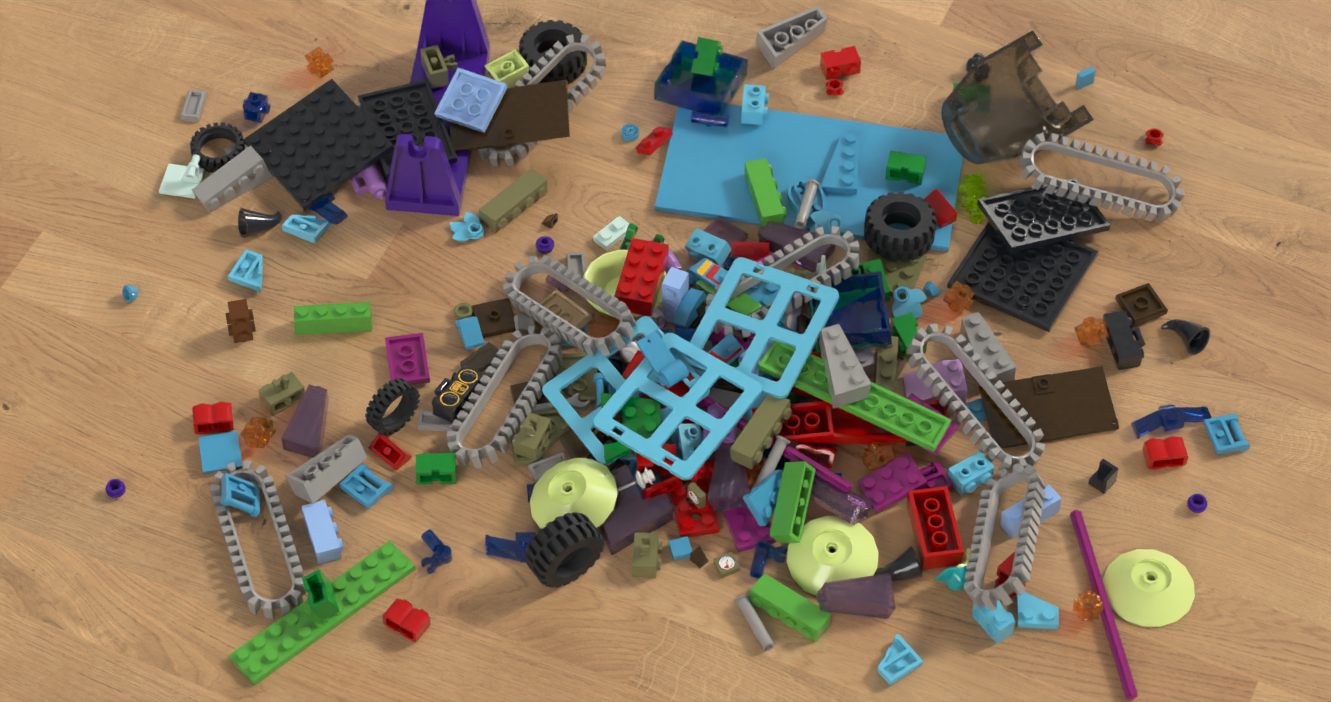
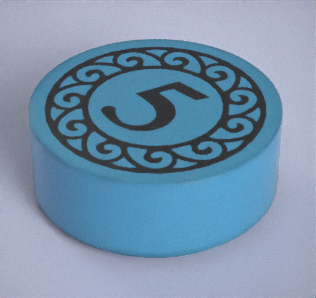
[621,124,639,142]

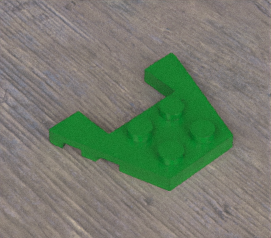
[601,393,662,464]

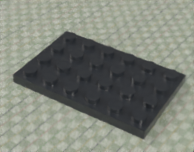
[358,79,457,179]
[977,178,1110,253]

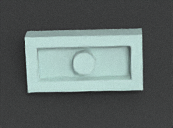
[593,216,630,251]

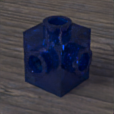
[243,92,271,123]

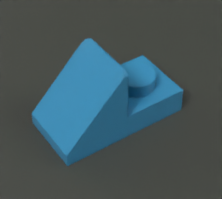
[455,316,485,350]

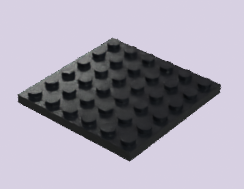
[243,79,394,211]
[947,221,1098,332]

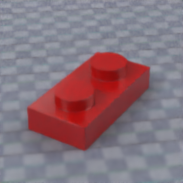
[635,127,673,155]
[731,241,769,261]
[691,460,722,483]

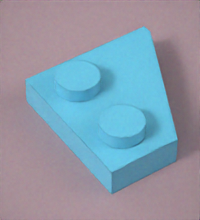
[282,214,333,244]
[228,249,263,292]
[1017,592,1059,629]
[877,634,923,686]

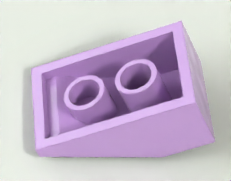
[902,359,967,405]

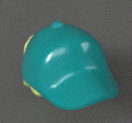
[934,548,971,591]

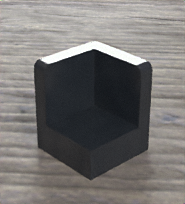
[1088,459,1119,494]

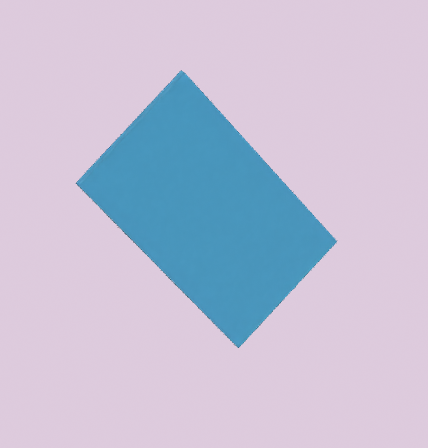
[655,97,966,252]

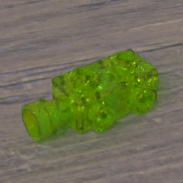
[959,174,988,224]

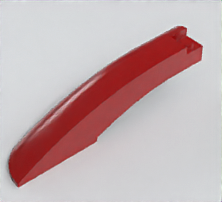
[751,400,952,445]

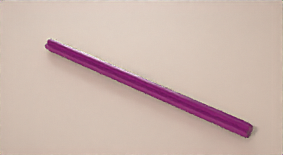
[699,396,853,493]
[1070,510,1138,700]

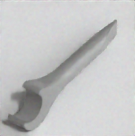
[530,393,591,412]

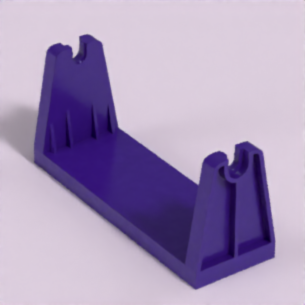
[385,0,490,216]

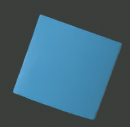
[199,431,243,474]

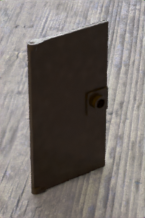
[450,80,570,152]
[979,366,1119,448]

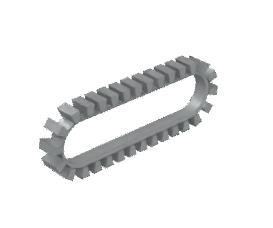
[477,34,607,167]
[1018,133,1185,222]
[705,226,860,338]
[503,255,636,357]
[907,323,1045,470]
[446,326,563,468]
[211,461,306,619]
[964,463,1046,610]

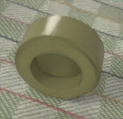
[454,303,473,320]

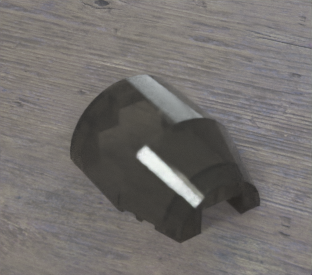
[941,30,1094,165]

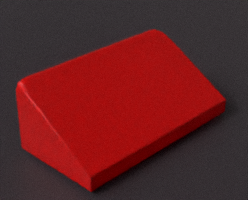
[924,189,957,228]
[368,433,412,471]
[641,476,682,502]

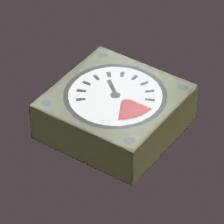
[687,482,706,509]
[713,552,740,578]

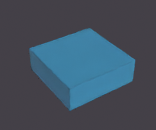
[1075,67,1096,89]
[668,536,692,561]

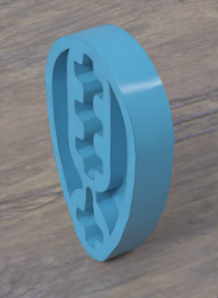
[787,179,826,224]

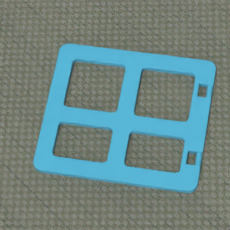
[684,257,839,399]
[542,316,710,466]
[593,333,762,480]

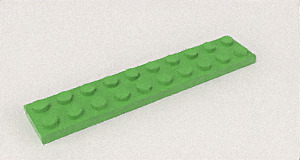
[758,340,952,452]
[229,540,415,685]

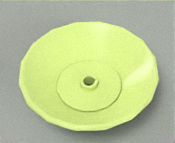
[583,250,666,317]
[530,458,618,529]
[787,516,879,599]
[1102,549,1195,627]

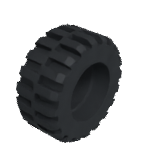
[519,20,587,84]
[864,192,937,262]
[525,512,604,588]

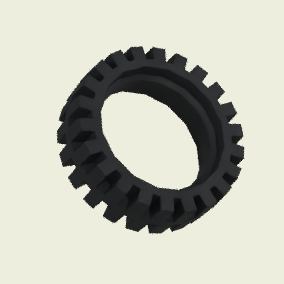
[190,122,245,173]
[365,378,420,436]

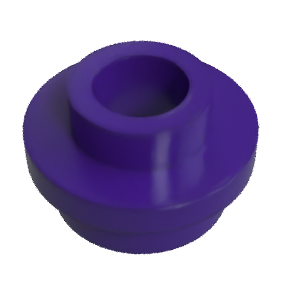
[536,236,554,254]
[105,479,126,498]
[1187,494,1207,513]

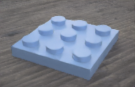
[435,68,508,133]

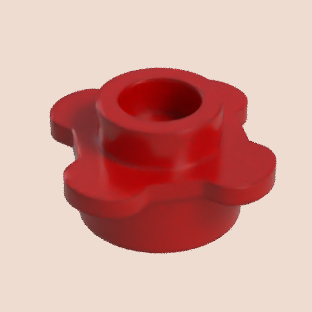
[826,79,844,95]
[1145,128,1164,146]

